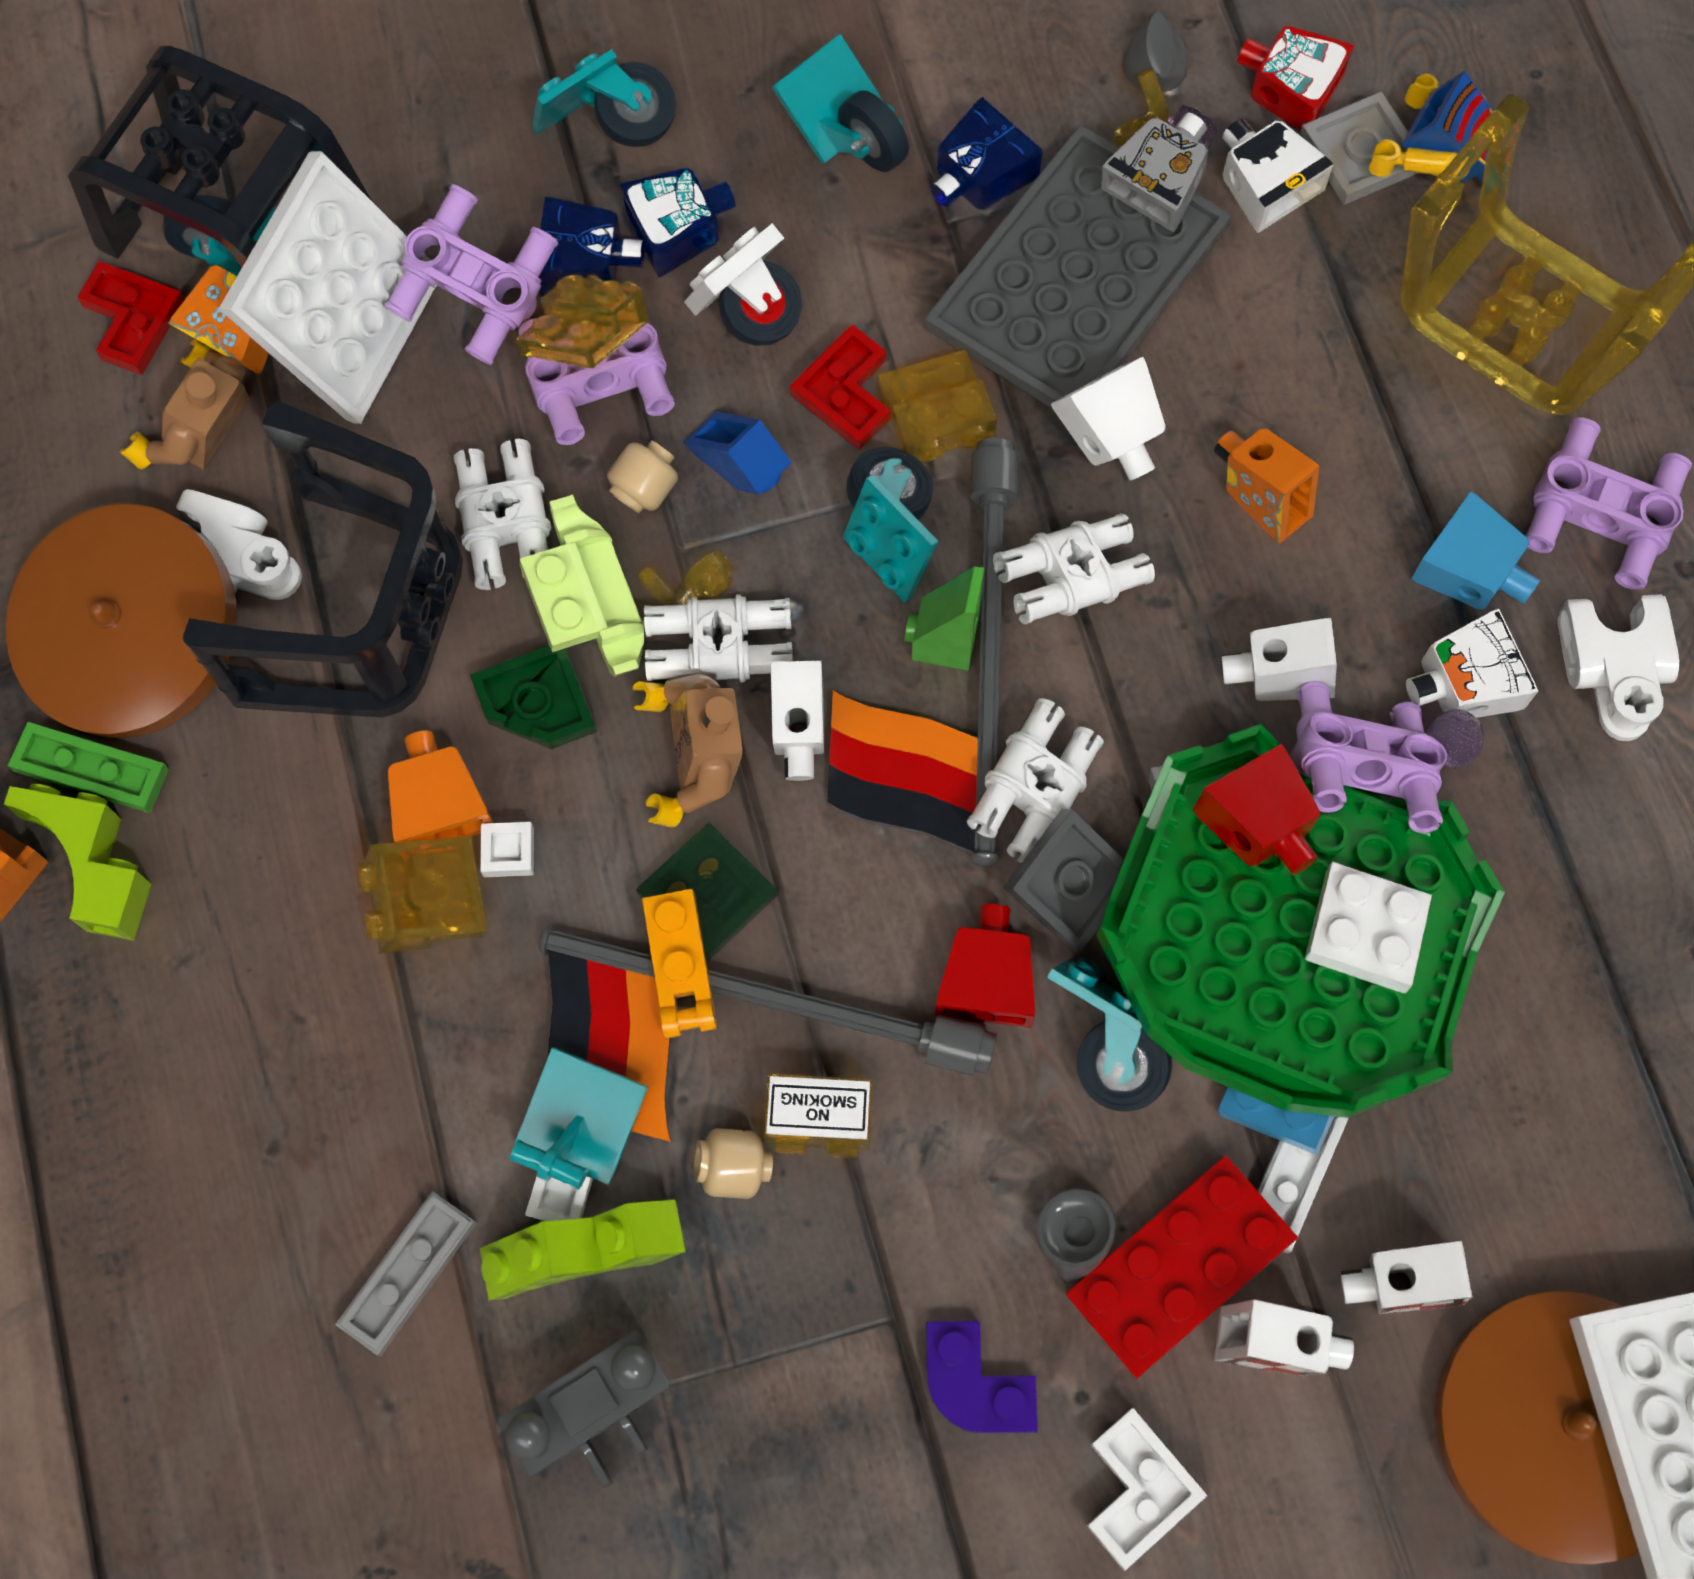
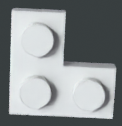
[1086,1408,1207,1571]

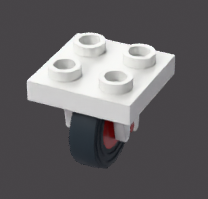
[684,223,802,346]

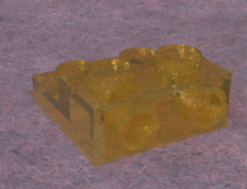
[516,274,650,369]
[877,349,997,462]
[357,836,487,954]

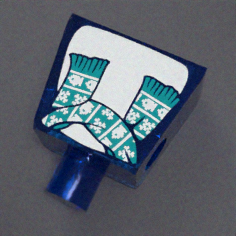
[619,168,736,278]

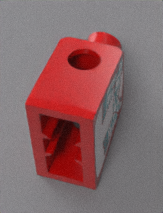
[1237,26,1354,132]

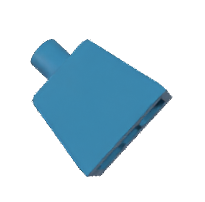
[1411,491,1541,610]

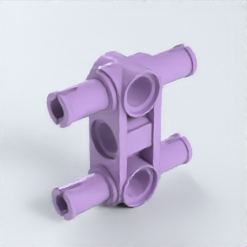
[384,184,559,365]
[518,290,675,445]
[1525,417,1692,590]
[1290,681,1447,833]

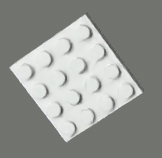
[219,151,436,424]

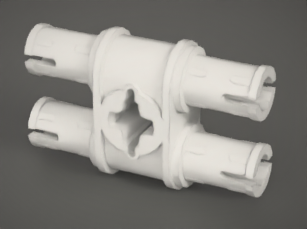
[454,439,551,590]
[993,513,1155,624]
[644,594,793,683]
[967,698,1104,863]

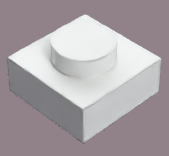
[480,822,534,877]
[525,1176,593,1221]

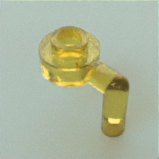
[1113,68,1170,148]
[638,551,734,606]

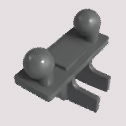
[498,1331,670,1487]

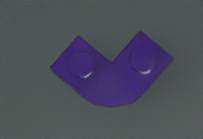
[926,1321,1038,1434]

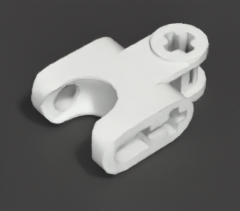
[176,489,302,600]
[1557,594,1679,741]

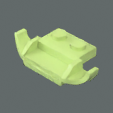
[520,495,644,677]

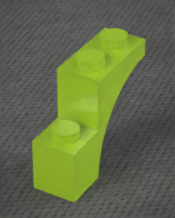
[4,784,152,941]
[480,1200,686,1301]

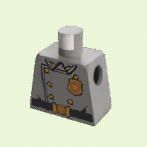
[1101,113,1208,233]

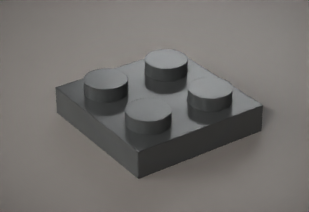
[1003,808,1124,952]

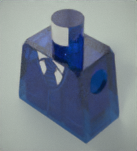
[930,97,1043,210]
[539,197,644,298]

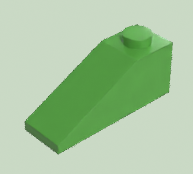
[904,566,984,671]

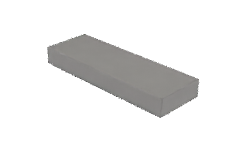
[335,1191,477,1357]

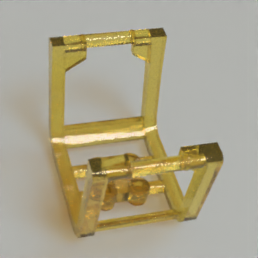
[1400,94,1694,415]

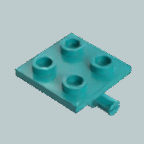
[510,1047,649,1190]

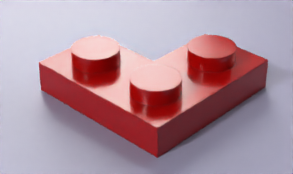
[77,261,185,375]
[789,324,891,450]

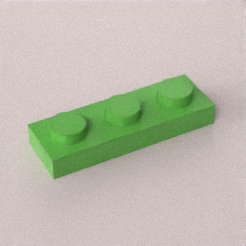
[8,722,170,814]

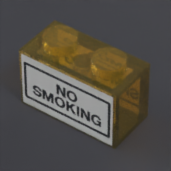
[764,1074,873,1158]

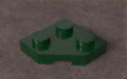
[470,645,597,749]

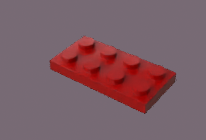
[1065,1155,1299,1379]

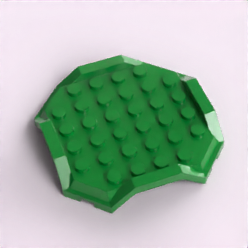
[1097,724,1505,1118]

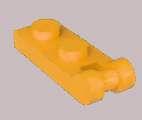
[642,889,717,1039]

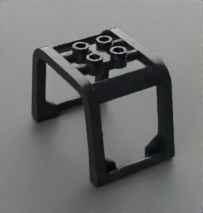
[68,46,372,268]
[183,402,463,718]

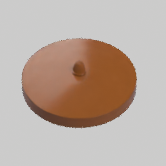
[6,504,237,738]
[1435,1291,1639,1564]

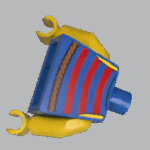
[1369,71,1508,189]

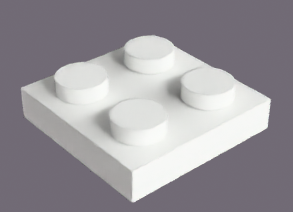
[1304,862,1432,994]

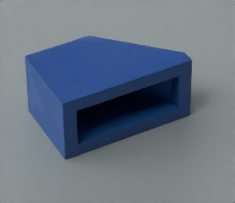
[683,411,792,495]

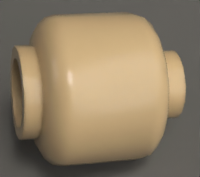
[607,440,678,514]
[693,1128,773,1199]

